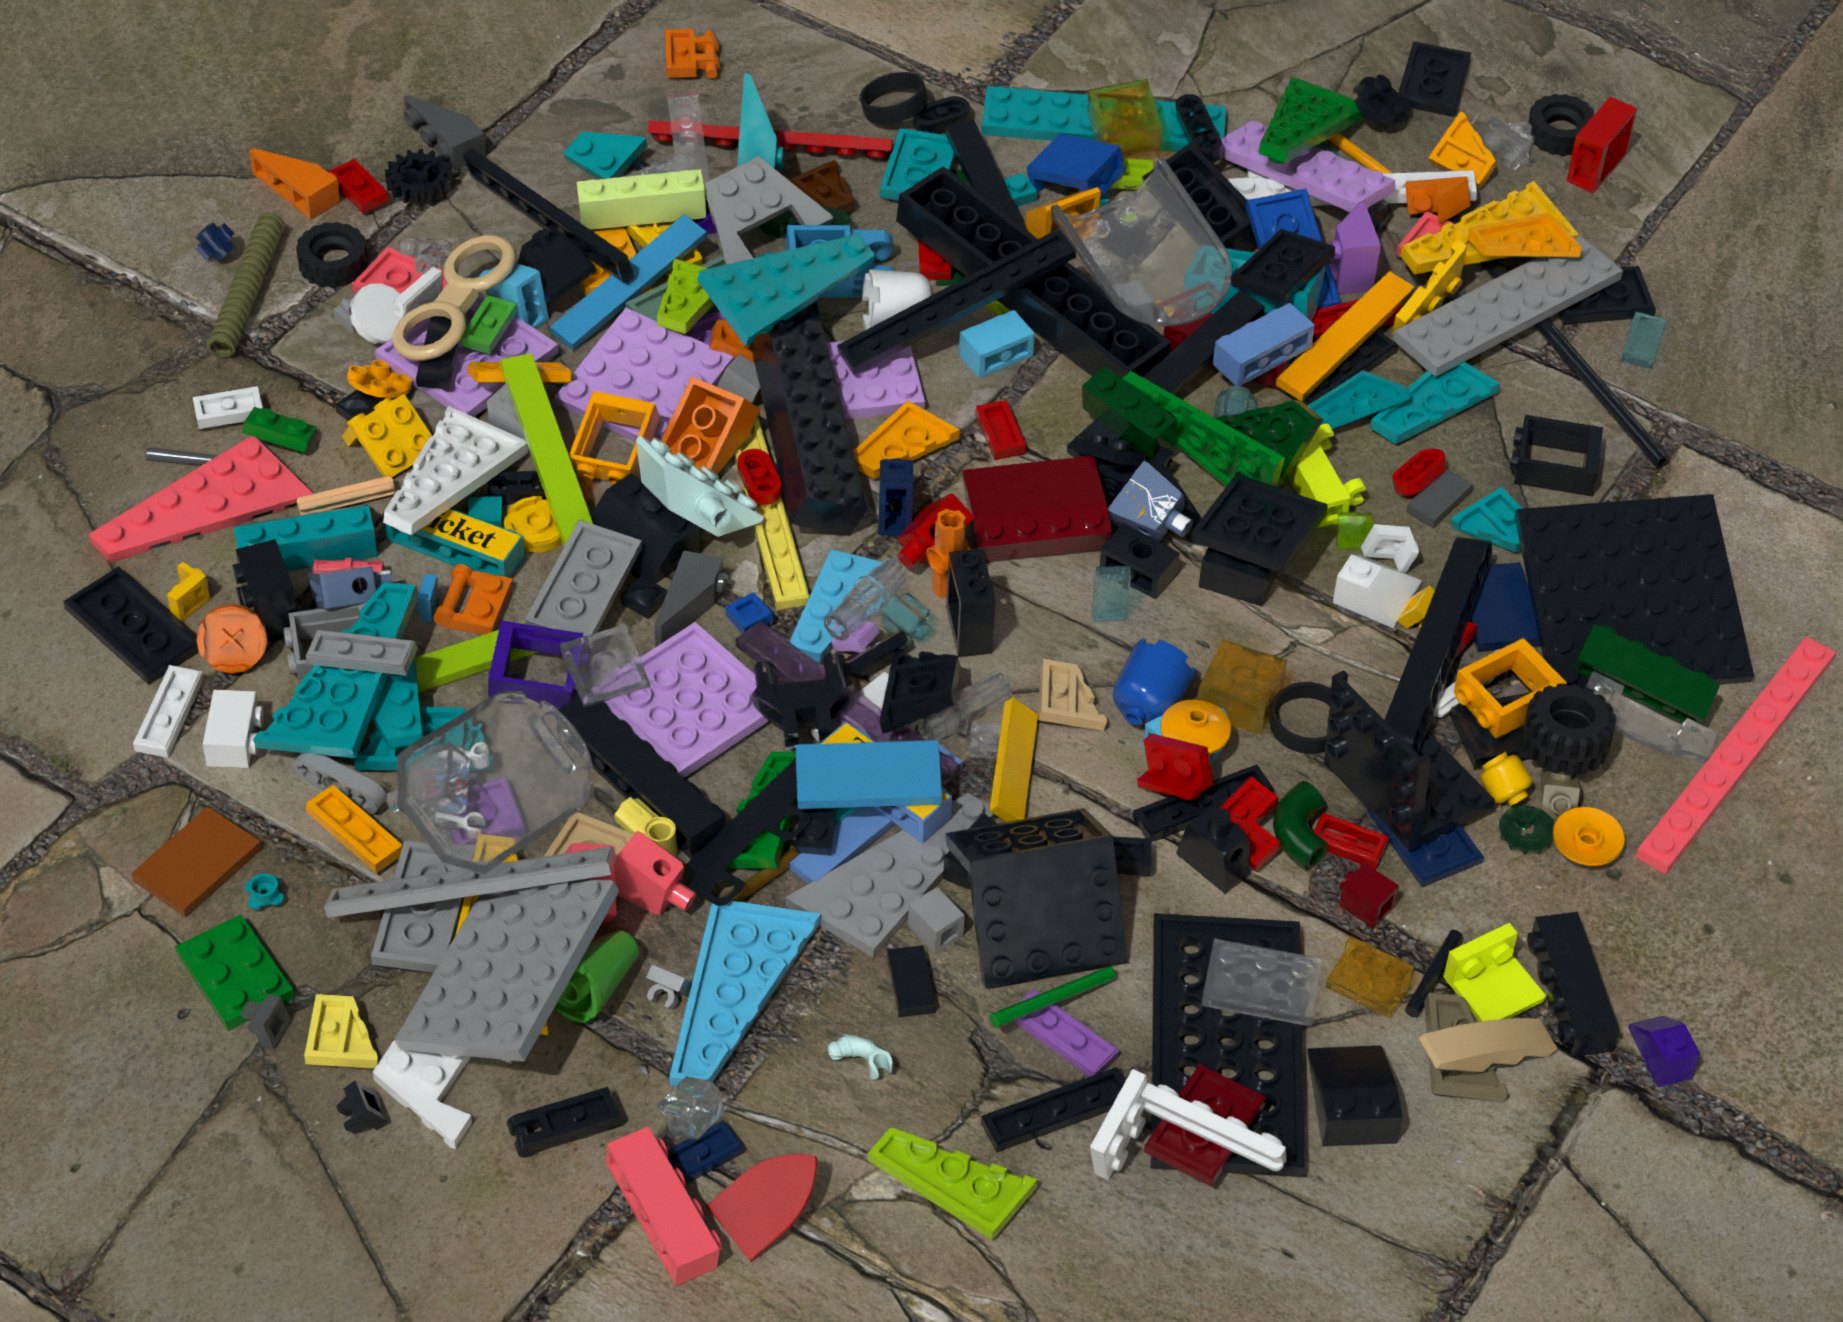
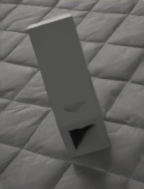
[403,95,486,170]

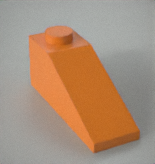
[249,148,340,220]

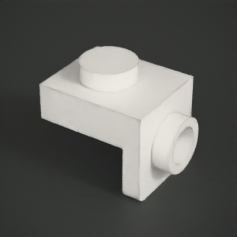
[1361,524,1419,573]

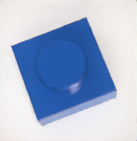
[725,592,773,636]

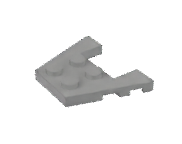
[704,156,833,265]

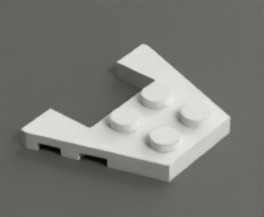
[373,1039,512,1149]

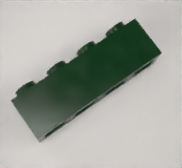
[1570,624,1720,730]

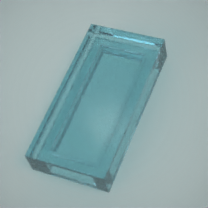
[1621,312,1666,369]
[1091,566,1131,621]

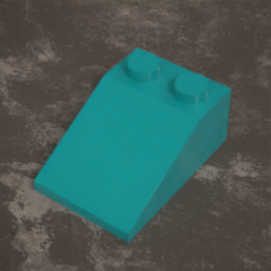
[737,74,785,172]

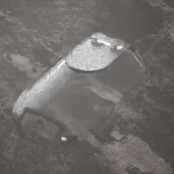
[1051,158,1232,326]
[397,691,594,874]

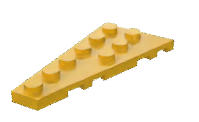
[1400,181,1579,274]

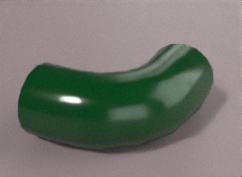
[1273,781,1328,871]

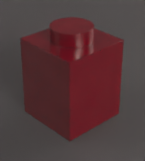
[1339,863,1399,929]

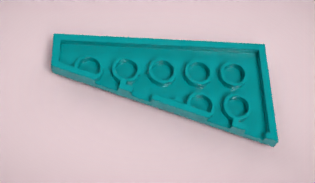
[697,234,875,346]
[253,582,419,758]

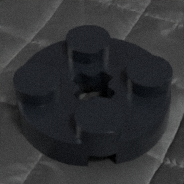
[1353,75,1411,131]

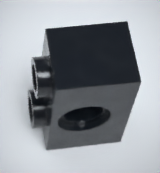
[1099,524,1180,599]

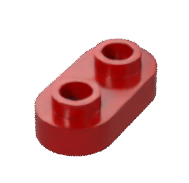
[1392,448,1447,497]
[737,449,781,505]

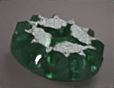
[1498,805,1555,855]

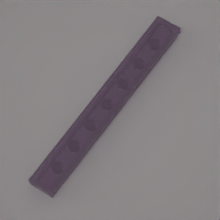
[736,621,960,787]

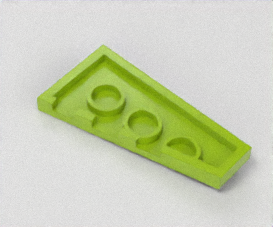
[868,1127,1038,1240]

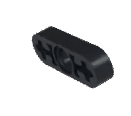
[1175,94,1222,163]

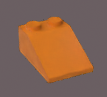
[661,376,761,474]

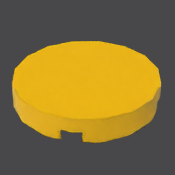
[504,496,562,553]

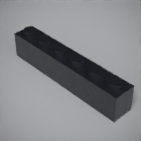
[555,690,725,859]

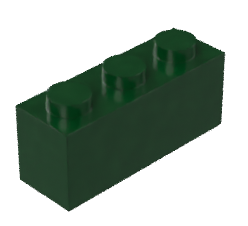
[1082,366,1177,460]

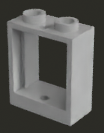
[284,603,366,684]

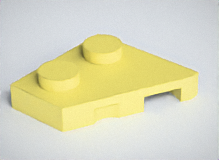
[304,994,379,1069]

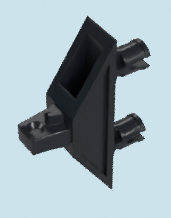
[1096,447,1200,543]

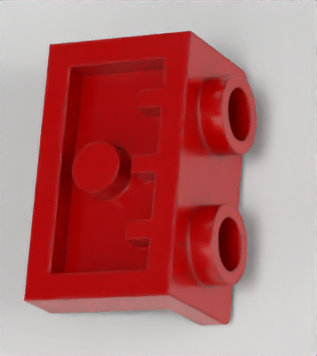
[1137,734,1213,800]

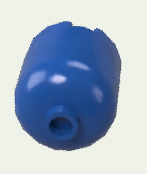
[1113,639,1197,726]

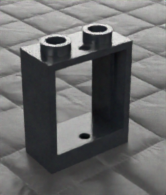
[1510,415,1603,496]
[946,548,995,658]

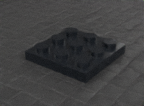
[1191,473,1328,573]

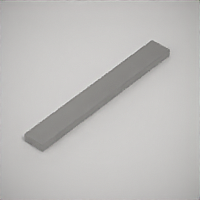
[324,846,617,918]

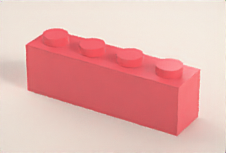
[606,1126,722,1286]

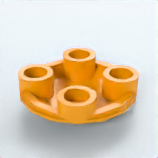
[346,360,413,398]

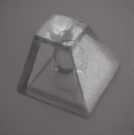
[560,624,651,707]

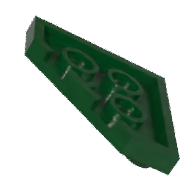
[1216,400,1324,489]

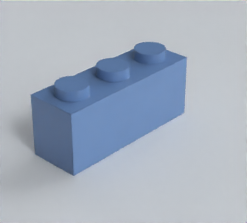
[1213,303,1315,387]

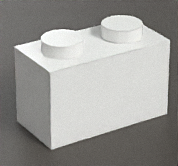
[203,690,264,768]

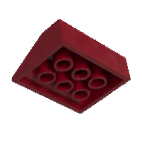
[962,456,1112,562]

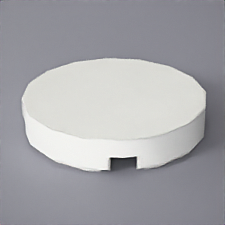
[350,283,400,344]

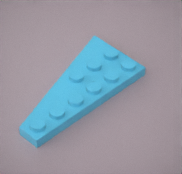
[669,901,821,1091]

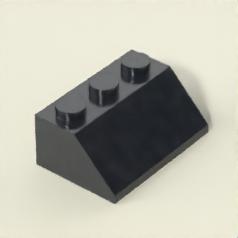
[590,473,700,583]

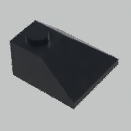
[517,229,597,302]

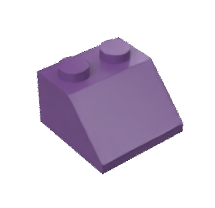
[1329,202,1381,295]

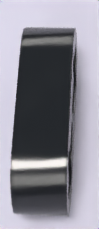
[487,470,547,505]

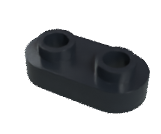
[913,96,970,133]

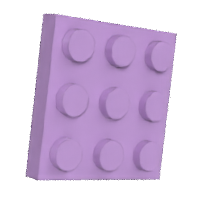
[827,340,925,420]

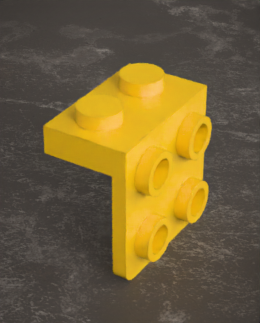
[342,394,433,478]

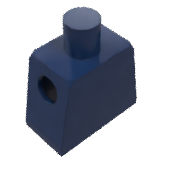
[878,458,913,536]

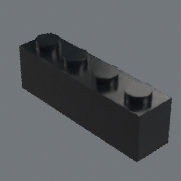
[1527,912,1619,1057]

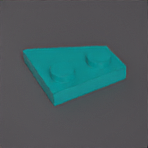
[1451,487,1522,553]

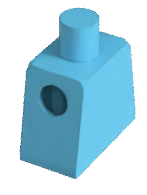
[479,263,549,329]

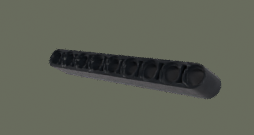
[1385,537,1492,754]

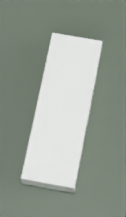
[133,665,204,758]

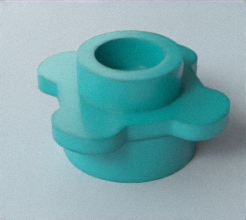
[245,873,284,910]

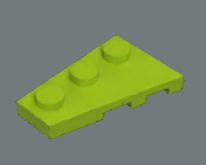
[657,259,714,334]

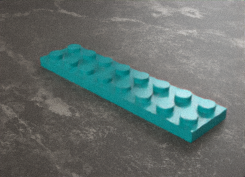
[981,86,1226,152]

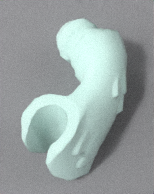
[827,1034,893,1080]

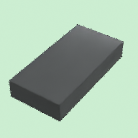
[1406,469,1473,528]

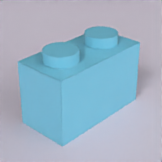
[959,310,1035,378]

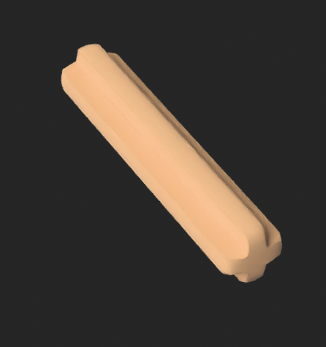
[296,476,395,515]

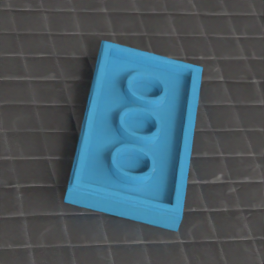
[796,740,942,809]

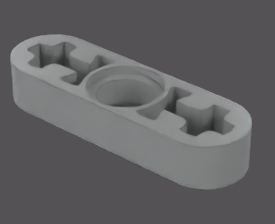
[293,753,387,814]

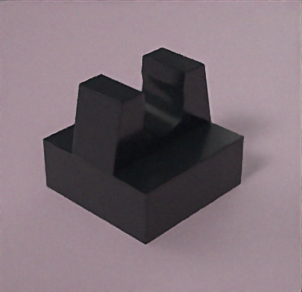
[336,1080,389,1134]

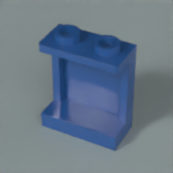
[1026,133,1126,198]

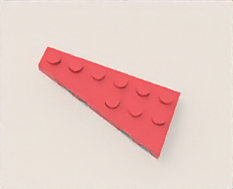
[89,436,313,563]

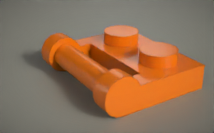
[433,564,513,635]

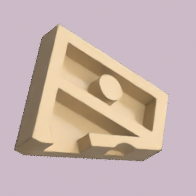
[1038,659,1107,731]

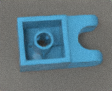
[784,225,895,298]

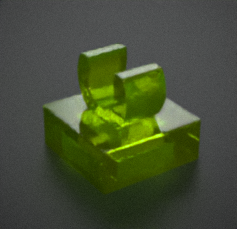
[1336,512,1373,548]

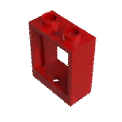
[1566,96,1637,193]

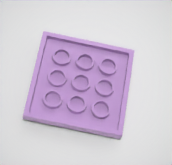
[375,292,559,417]
[554,308,734,442]
[589,622,769,778]

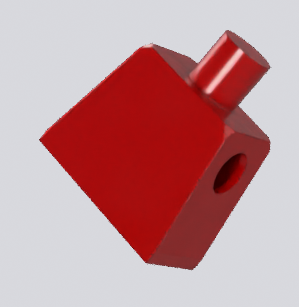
[897,493,975,568]

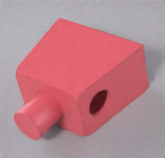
[615,830,697,915]

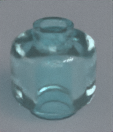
[1213,386,1258,418]
[880,593,931,644]

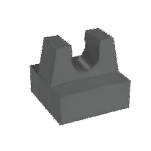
[241,994,291,1049]

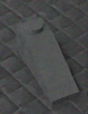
[655,551,728,647]

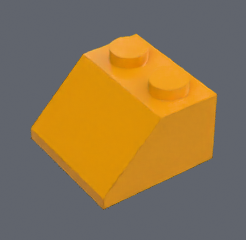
[1025,187,1101,246]

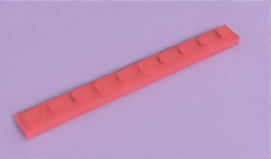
[1636,636,1836,875]

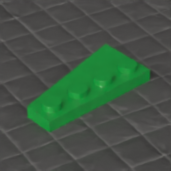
[726,751,797,869]

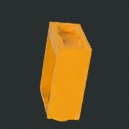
[569,391,661,485]
[1453,638,1567,739]

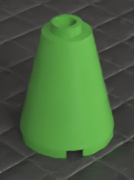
[554,930,639,1023]

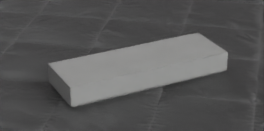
[306,630,418,676]

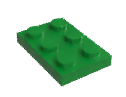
[175,914,294,1031]

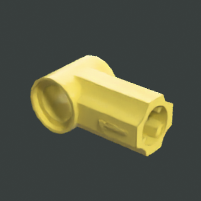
[614,797,678,858]

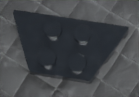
[879,649,961,734]

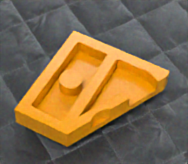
[1428,111,1497,189]

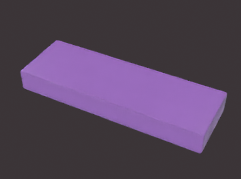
[1013,989,1119,1077]

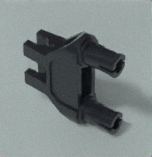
[752,652,854,752]

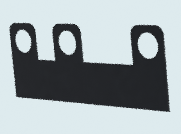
[681,758,811,906]

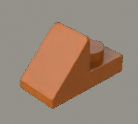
[1405,176,1470,223]

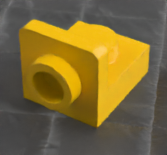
[167,562,210,622]

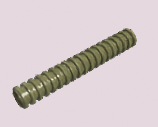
[207,212,285,358]

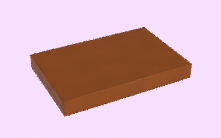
[131,806,261,917]

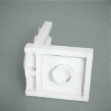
[1090,1069,1286,1180]

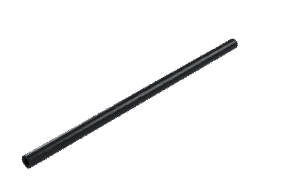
[1436,212,1669,468]

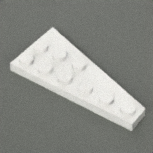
[383,406,529,535]

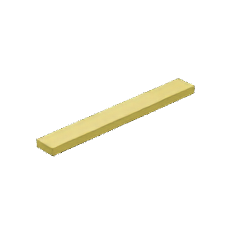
[733,416,810,610]

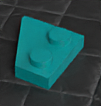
[563,131,648,179]

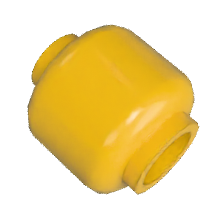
[1480,752,1533,807]

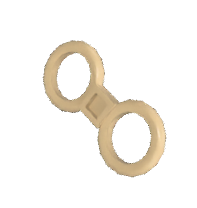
[393,235,516,361]

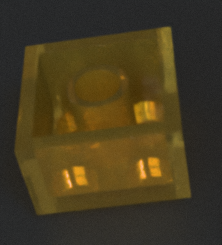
[1087,79,1163,156]
[1197,639,1287,736]

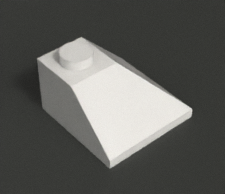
[1333,554,1422,628]

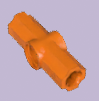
[926,509,970,598]

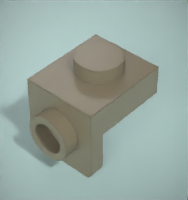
[1540,770,1580,819]

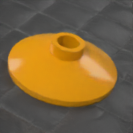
[1160,699,1231,755]
[1553,807,1625,866]

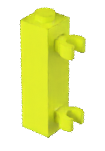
[1289,424,1366,528]

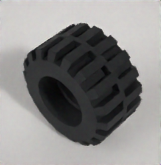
[1521,683,1616,776]

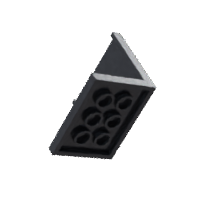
[1324,670,1495,851]
[945,808,1127,988]

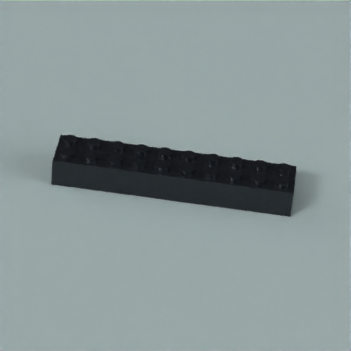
[896,166,1172,379]
[750,301,867,536]

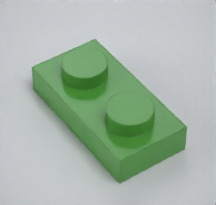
[460,295,517,354]

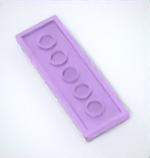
[1221,121,1396,212]

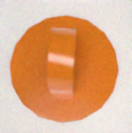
[197,604,268,674]

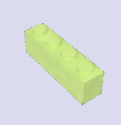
[576,169,706,230]

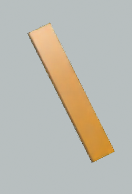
[1276,271,1415,401]

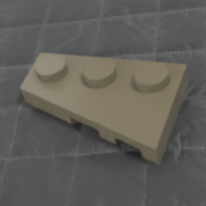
[1424,993,1508,1103]

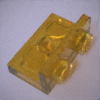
[1325,936,1415,1019]

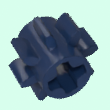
[195,222,235,261]

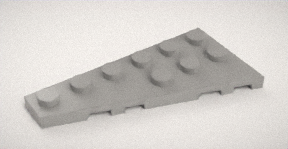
[785,793,997,958]

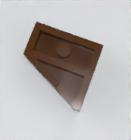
[790,160,855,219]

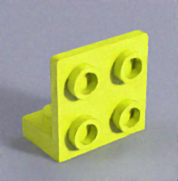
[1444,923,1546,1022]

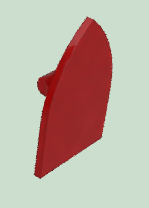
[706,1154,817,1262]

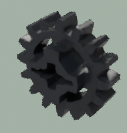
[385,148,453,205]

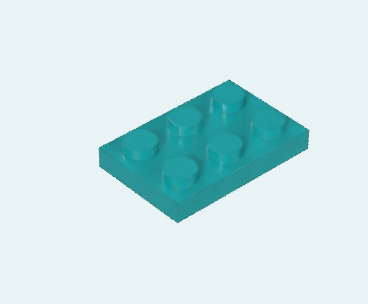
[879,128,956,201]

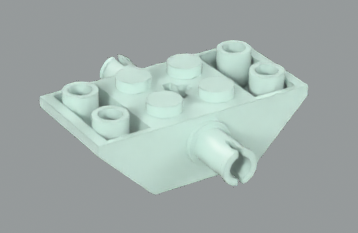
[636,435,764,537]

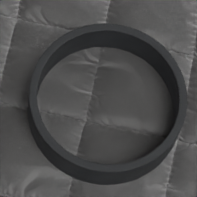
[860,72,928,124]
[1269,682,1331,754]

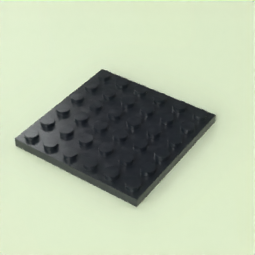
[1514,494,1754,695]

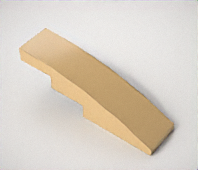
[1419,1018,1558,1072]

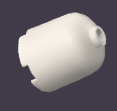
[862,270,935,330]

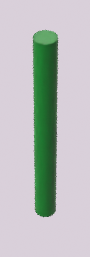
[990,966,1116,1028]

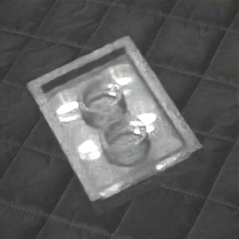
[1201,939,1323,1027]

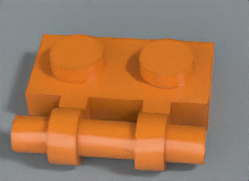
[665,29,720,79]

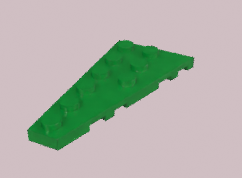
[1258,76,1365,164]
[1122,371,1285,487]

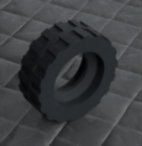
[1527,94,1594,156]
[296,222,368,288]

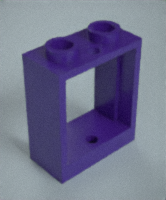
[488,620,589,708]

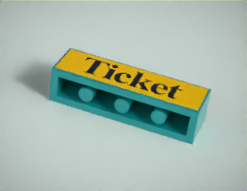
[386,508,525,578]

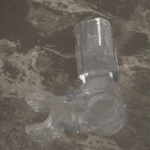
[399,236,452,274]

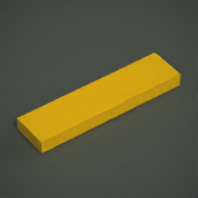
[989,697,1038,822]

